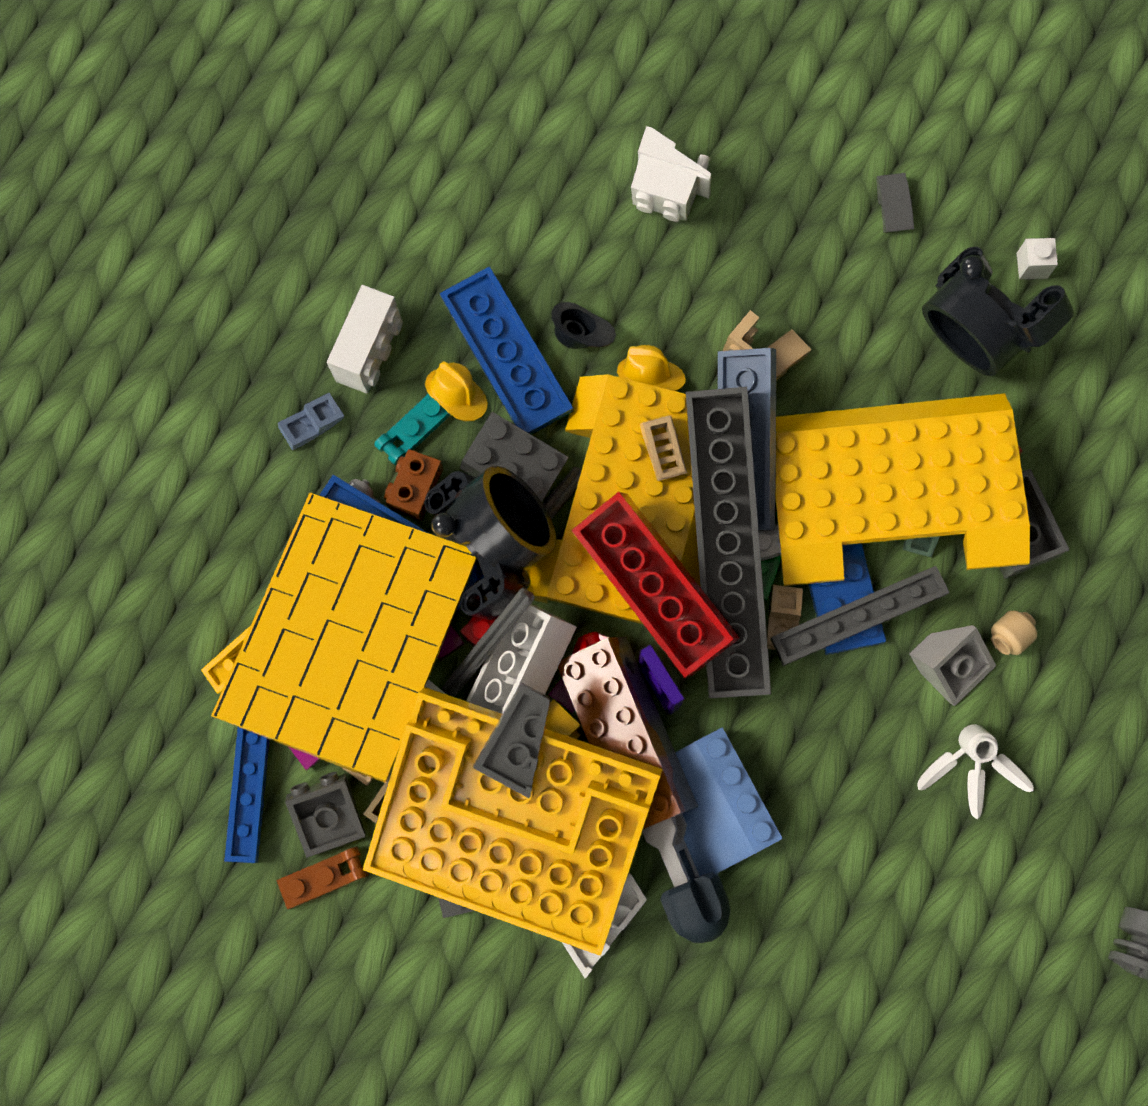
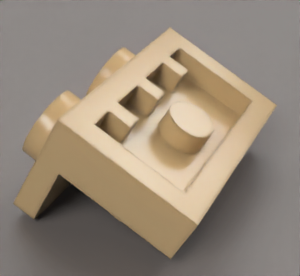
[723,310,759,351]

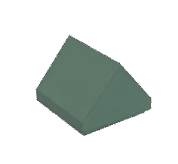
[903,536,940,558]

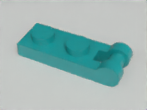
[374,394,450,465]

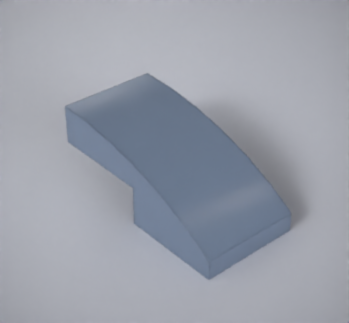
[278,393,344,450]

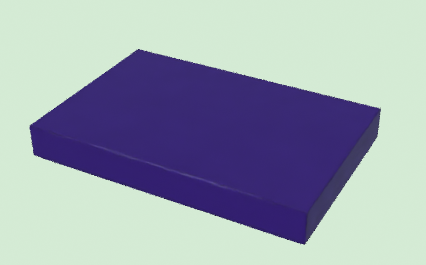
[638,645,684,715]

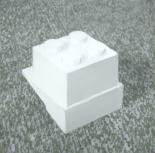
[631,126,711,222]

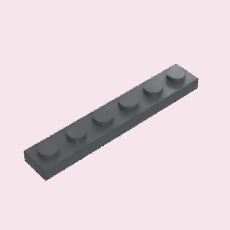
[770,566,950,666]

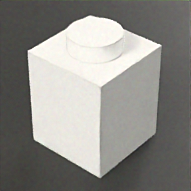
[1017,238,1058,279]

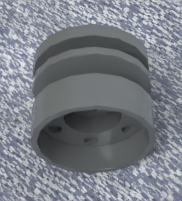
[1108,907,1148,980]

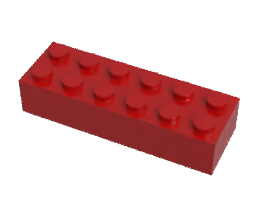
[571,491,740,678]

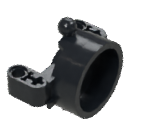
[922,247,1074,376]
[424,466,556,620]

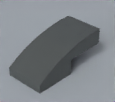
[876,173,914,233]

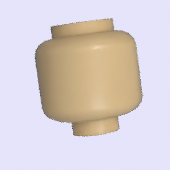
[991,610,1037,655]

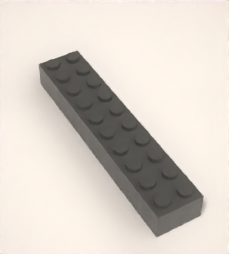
[686,387,771,698]

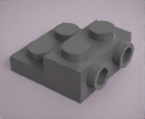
[285,772,366,858]

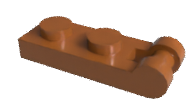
[276,846,369,910]

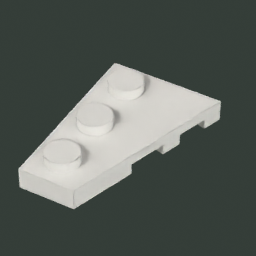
[562,872,647,979]

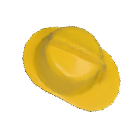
[617,345,686,391]
[425,361,488,421]

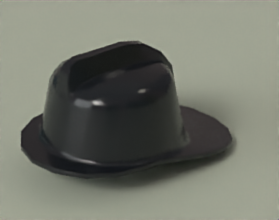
[551,302,616,349]

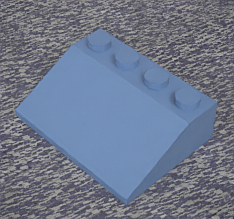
[676,727,783,876]

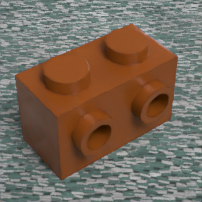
[384,449,444,521]

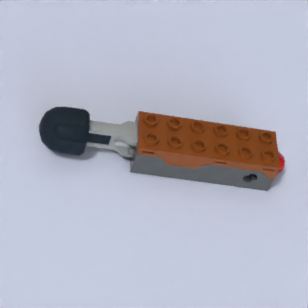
[558,631,730,943]

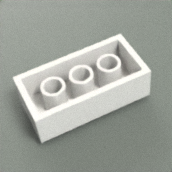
[466,604,576,714]

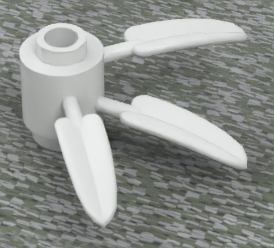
[917,724,1034,819]

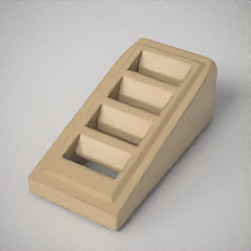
[640,415,687,481]

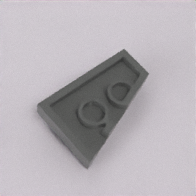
[473,682,550,799]

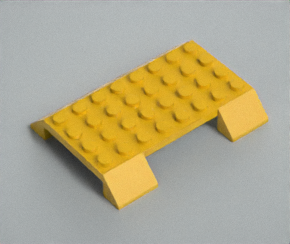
[526,374,701,625]
[775,393,1030,586]

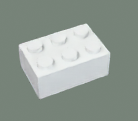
[327,285,403,394]

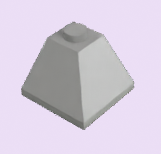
[909,625,996,706]

